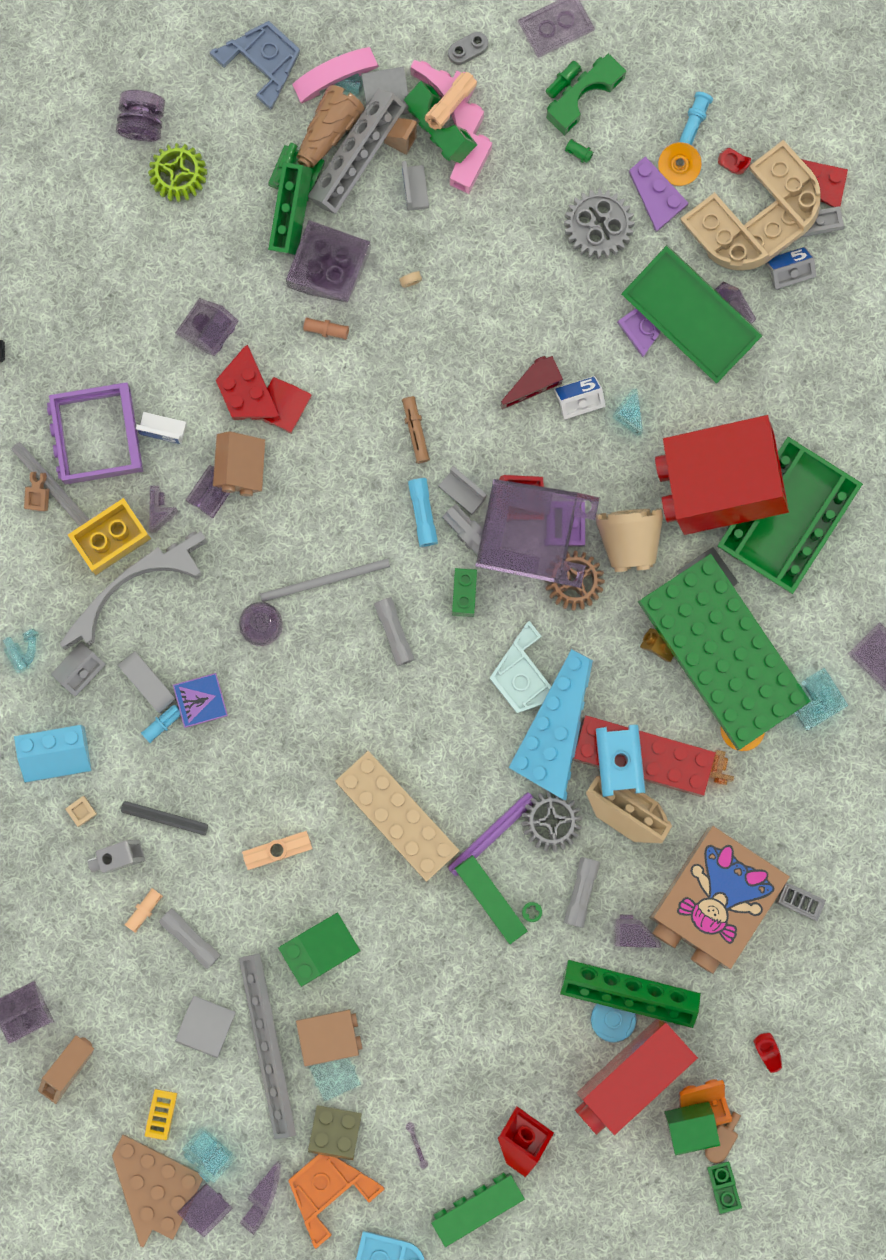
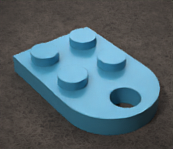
[356,1230,425,1260]

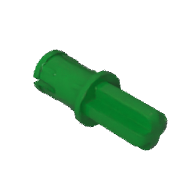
[546,61,582,99]

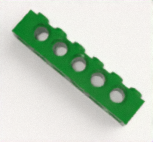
[560,960,701,1028]

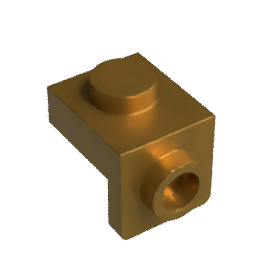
[640,628,674,662]

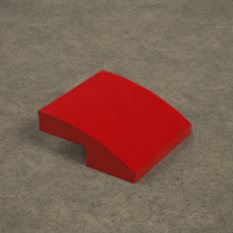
[261,377,312,434]

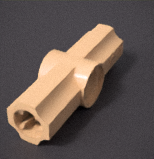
[242,830,313,870]

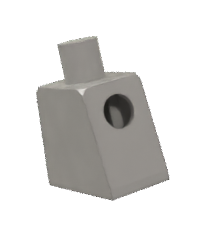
[88,840,146,873]

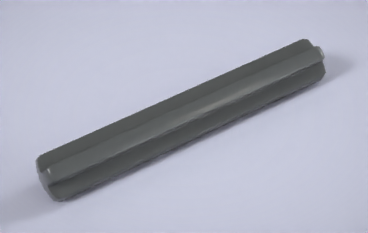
[121,801,208,835]

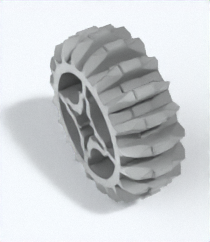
[521,791,582,852]

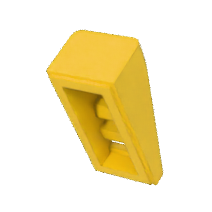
[144,1089,178,1140]

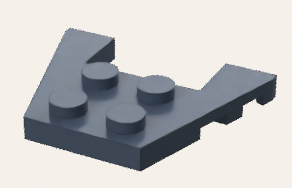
[210,21,300,110]

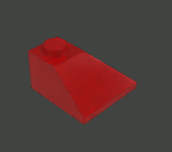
[498,1106,554,1177]

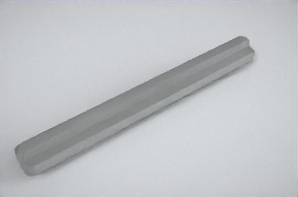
[12,442,89,526]

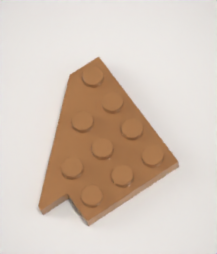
[112,1134,205,1247]

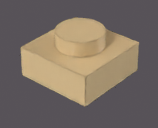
[65,796,97,827]

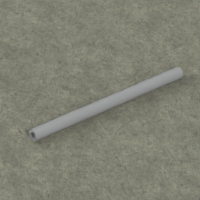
[260,558,390,602]

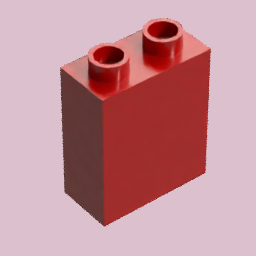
[655,415,789,535]
[575,1019,698,1136]

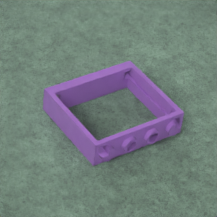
[47,382,143,485]

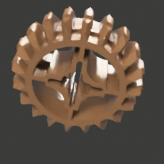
[544,551,605,611]

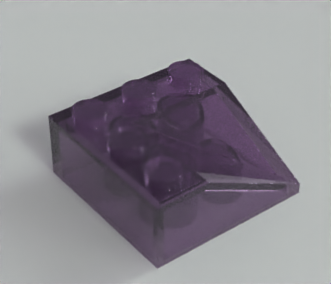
[286,220,371,303]

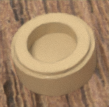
[399,271,422,288]

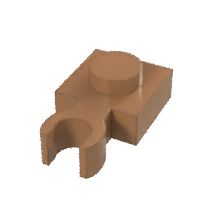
[24,471,49,511]

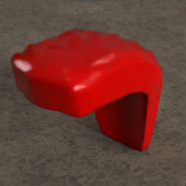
[718,148,751,175]
[753,1033,782,1073]

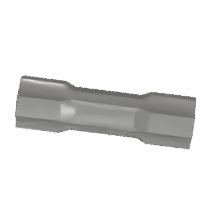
[374,597,414,666]
[563,857,600,928]
[159,908,221,969]

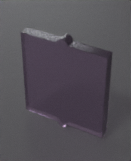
[177,1183,233,1237]

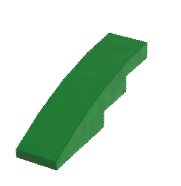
[454,855,528,944]

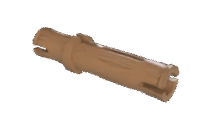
[402,396,430,464]

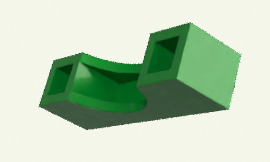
[546,53,626,136]
[404,81,478,163]

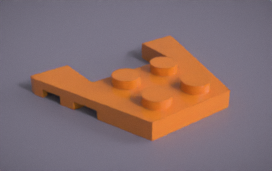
[288,1154,385,1249]

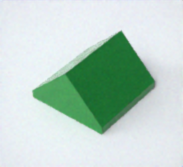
[664,1101,720,1156]

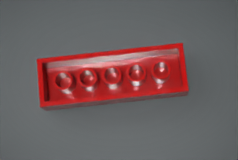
[572,715,716,797]

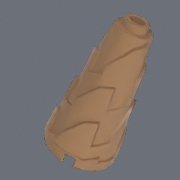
[297,85,365,168]

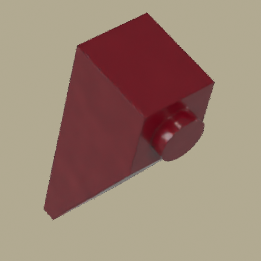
[500,356,563,410]

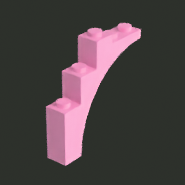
[411,60,492,194]

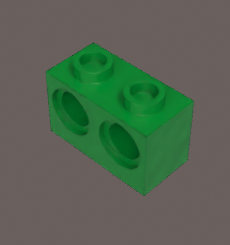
[452,568,477,617]

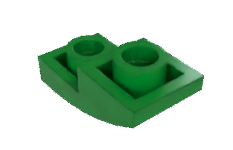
[707,1161,742,1215]

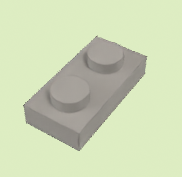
[800,206,844,238]

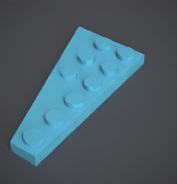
[509,649,593,800]

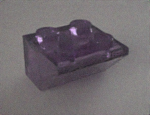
[0,981,55,1044]

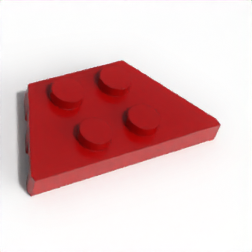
[216,345,281,420]

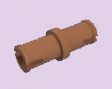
[303,317,349,340]

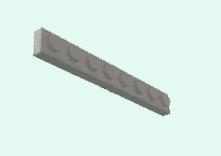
[239,953,296,1139]

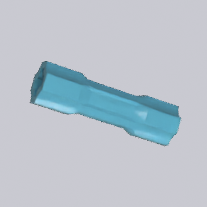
[408,478,438,547]

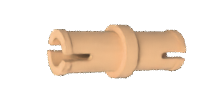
[124,888,163,933]

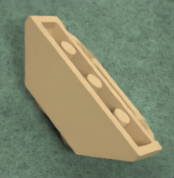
[586,776,672,843]

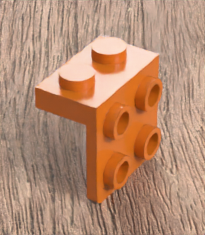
[679,1079,732,1126]

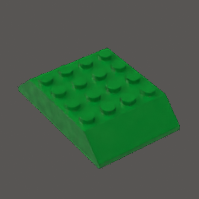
[717,437,863,594]

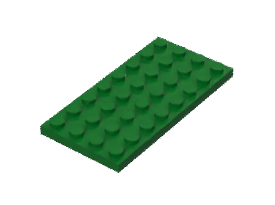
[638,554,811,751]

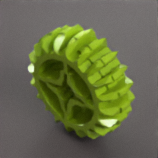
[148,143,207,202]

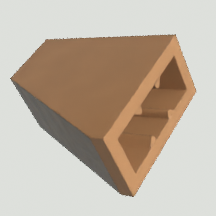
[38,1035,94,1104]

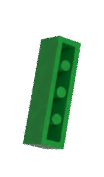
[268,162,313,256]
[431,1172,525,1247]

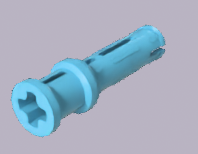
[679,92,713,145]

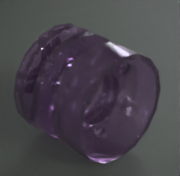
[116,90,165,142]

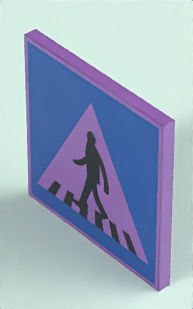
[173,673,228,728]

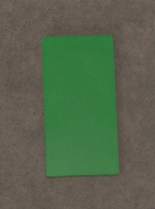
[621,245,763,384]

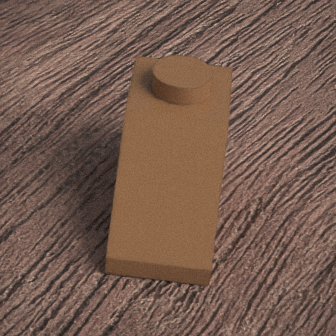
[384,118,417,155]

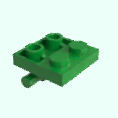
[268,142,325,202]

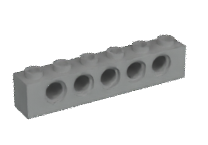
[308,89,406,214]

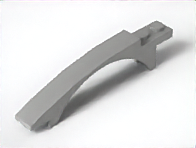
[60,531,208,650]

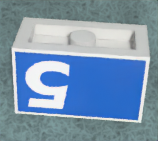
[554,376,606,420]
[136,412,187,444]

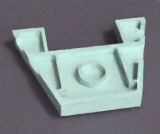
[489,621,551,714]

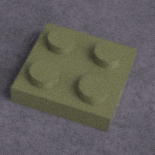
[308,1105,362,1160]

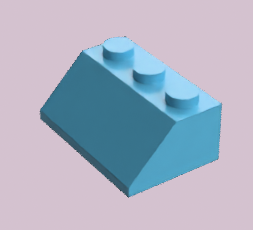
[14,725,92,783]

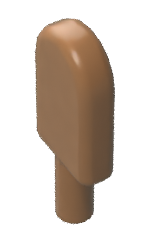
[705,1111,741,1163]

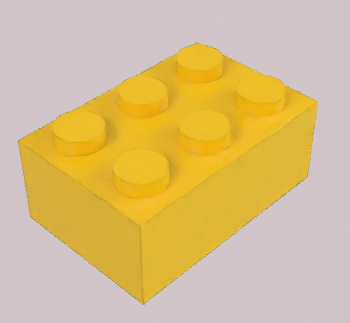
[68,498,151,575]

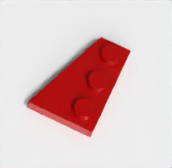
[801,159,848,208]

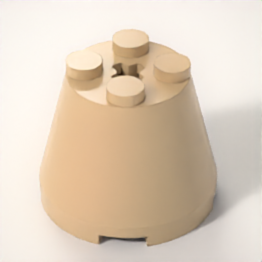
[596,508,663,572]

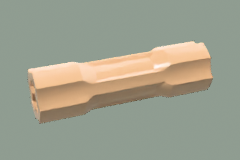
[425,72,477,130]

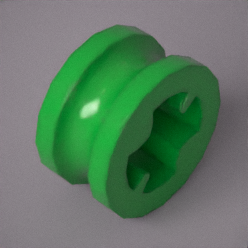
[522,902,542,922]

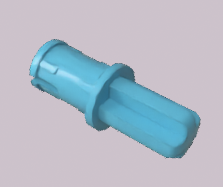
[141,705,181,743]

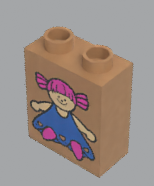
[649,826,790,974]

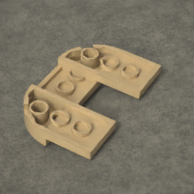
[680,140,820,270]

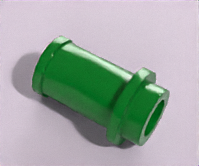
[565,139,594,163]

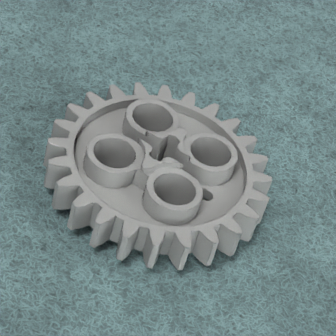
[564,189,635,260]

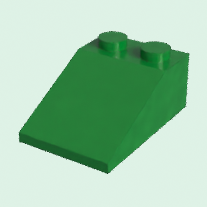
[278,912,360,987]

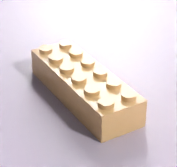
[335,751,460,882]

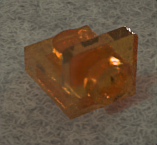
[709,750,734,785]

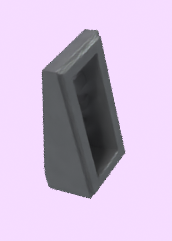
[776,882,826,921]

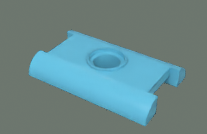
[596,725,646,797]

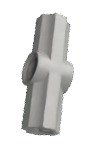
[442,504,501,566]

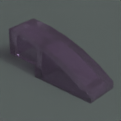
[240,1160,282,1235]

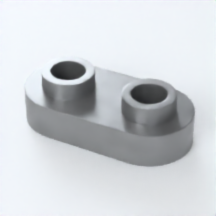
[448,32,488,65]

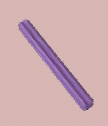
[448,793,534,876]

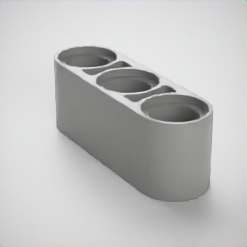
[118,651,176,713]

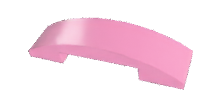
[292,47,379,104]

